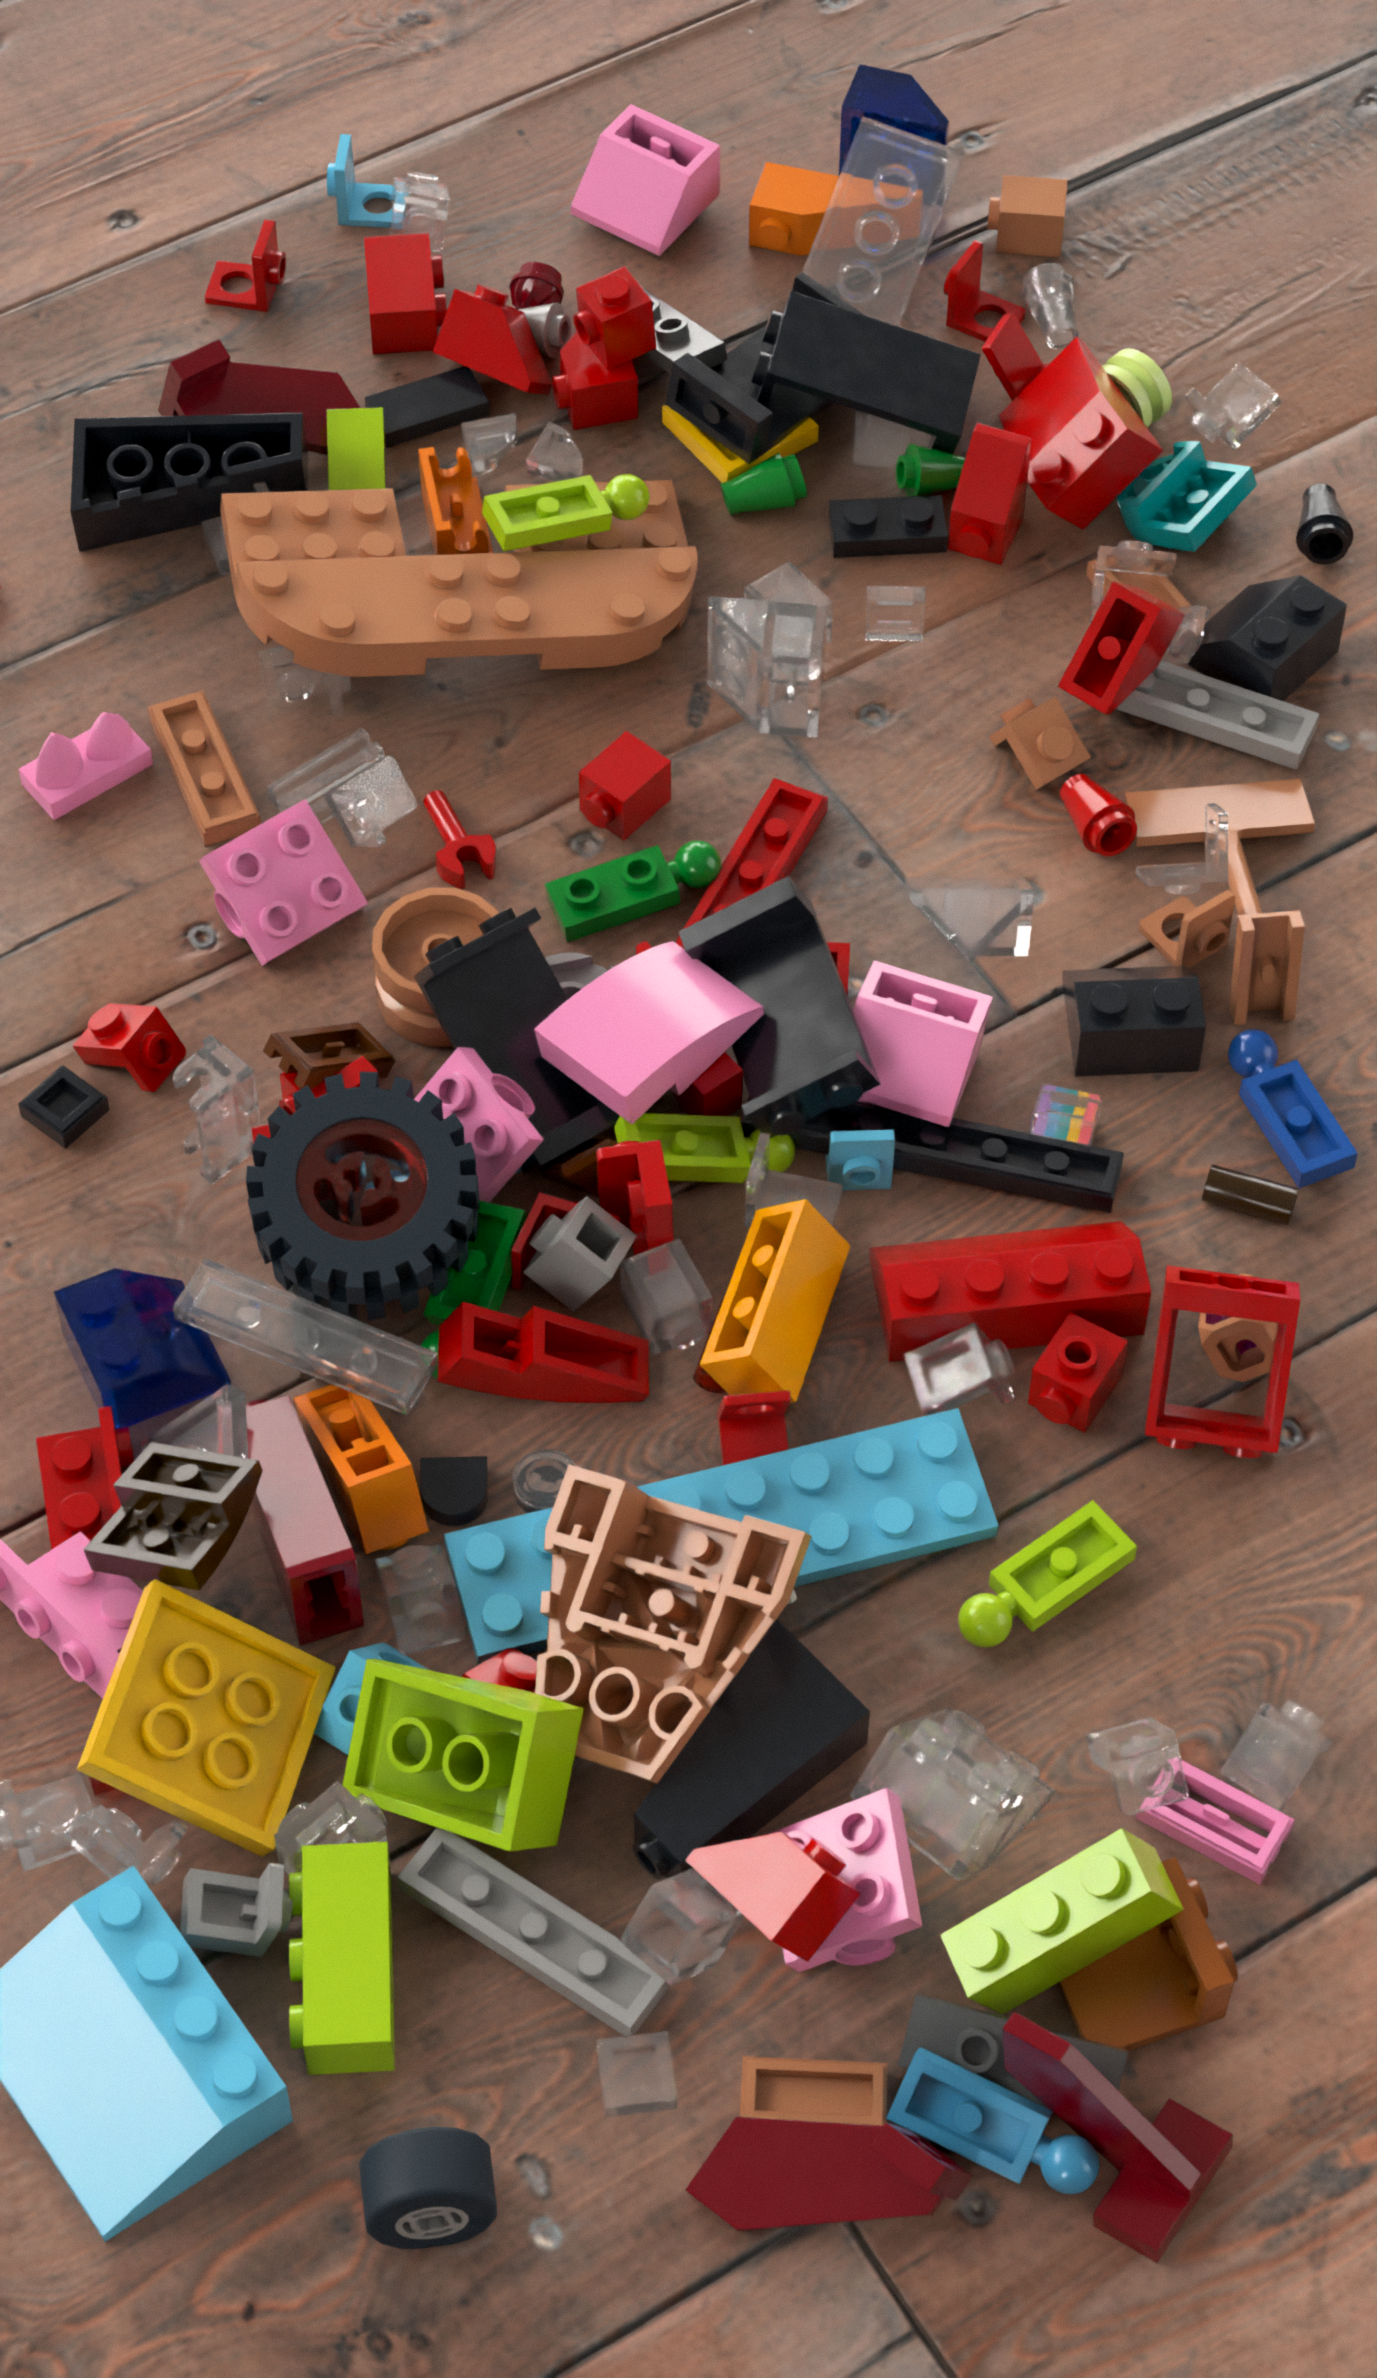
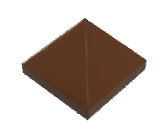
[540,1138,617,1197]

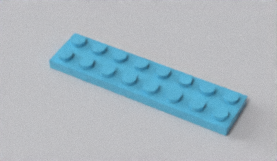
[444,1408,999,1665]

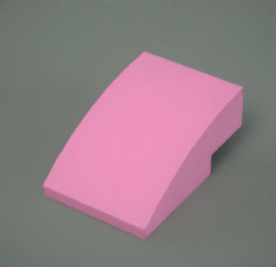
[534,941,764,1124]

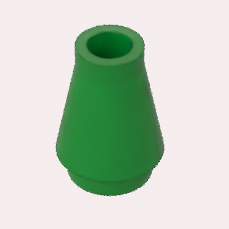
[720,453,808,516]

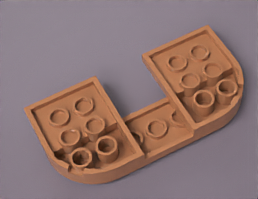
[220,480,698,677]

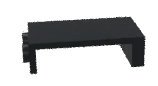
[665,272,864,464]
[751,290,981,454]
[679,876,881,1140]
[414,907,620,1175]

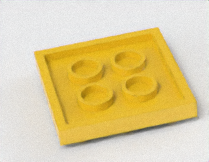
[77,1579,336,1857]

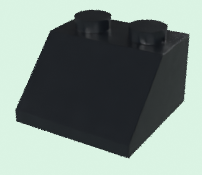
[1176,575,1347,701]
[1062,965,1206,1077]

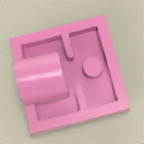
[199,799,368,966]
[391,1047,544,1203]
[766,1788,923,1973]

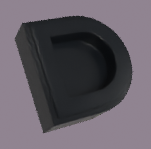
[420,1456,488,1526]

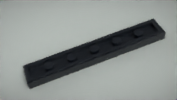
[741,1096,1124,1213]

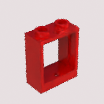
[1145,1265,1301,1458]

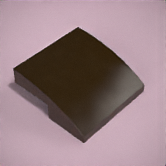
[83,1442,263,1591]

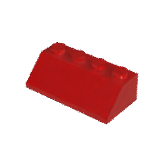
[869,1221,1152,1362]

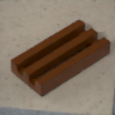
[263,1022,396,1089]

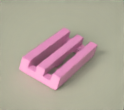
[1136,1754,1295,1885]

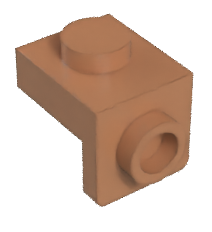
[989,696,1091,790]

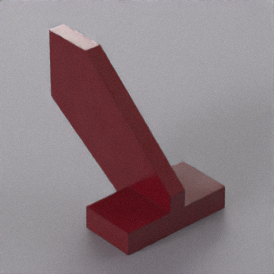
[158,339,360,455]
[1002,2012,1233,2263]
[685,2117,973,2231]

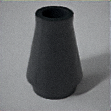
[1296,484,1354,565]

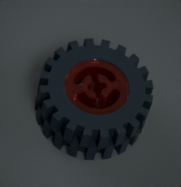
[246,1072,480,1320]

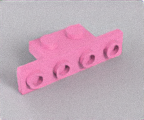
[0,1532,143,1699]

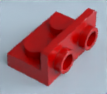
[596,1140,675,1279]
[36,1406,134,1550]

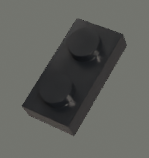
[828,495,948,558]

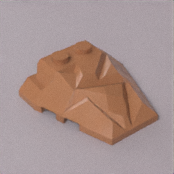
[535,1465,812,1783]

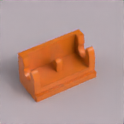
[418,447,493,555]

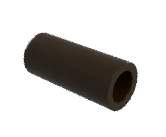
[1202,1164,1299,1225]

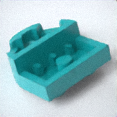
[1117,441,1257,552]

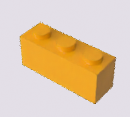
[700,1199,851,1403]

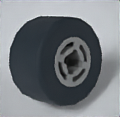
[359,2126,497,2249]

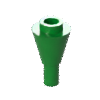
[896,443,965,497]

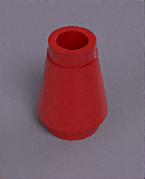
[1060,774,1137,857]

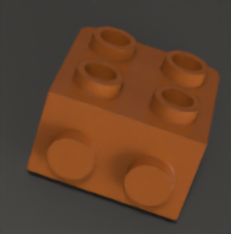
[1057,1856,1238,2051]

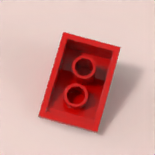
[998,336,1164,530]

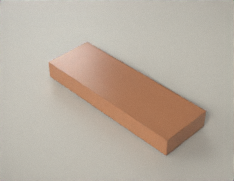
[147,690,261,847]

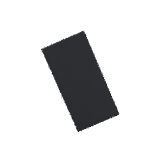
[365,366,490,448]

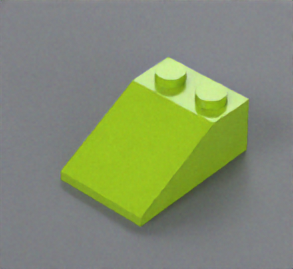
[340,1659,584,1852]

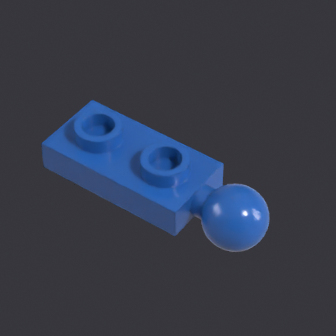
[1228,1029,1358,1188]

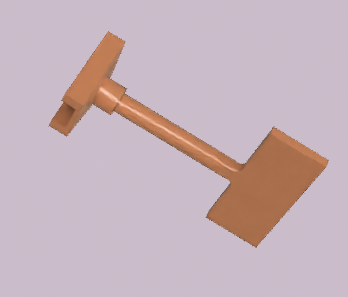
[1124,779,1315,1025]

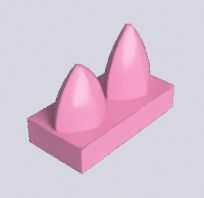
[19,712,153,820]

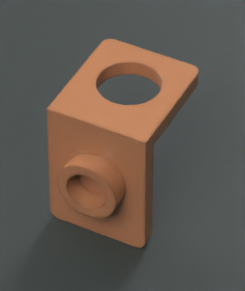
[1139,890,1236,968]

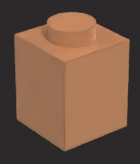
[987,175,1067,257]

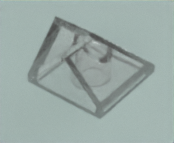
[904,877,1034,962]

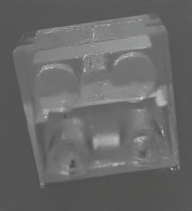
[707,596,827,738]
[850,1708,1056,1881]

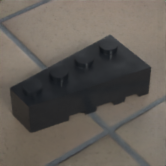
[70,413,308,552]

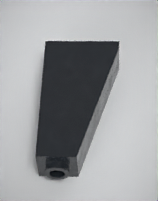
[633,1619,870,1893]

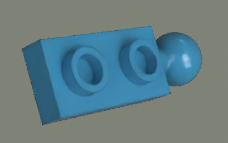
[886,2047,1100,2195]

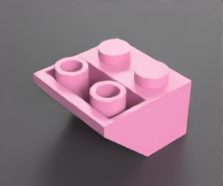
[571,104,720,256]
[853,961,993,1127]

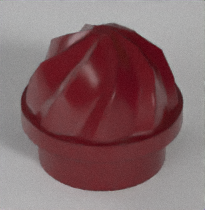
[509,261,564,310]

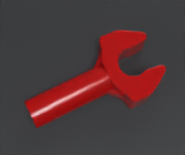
[423,790,496,890]

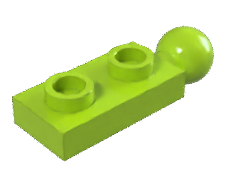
[482,474,650,552]
[614,1113,795,1183]
[958,1500,1137,1648]

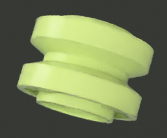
[1102,349,1172,428]

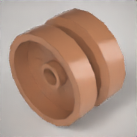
[372,888,499,1047]

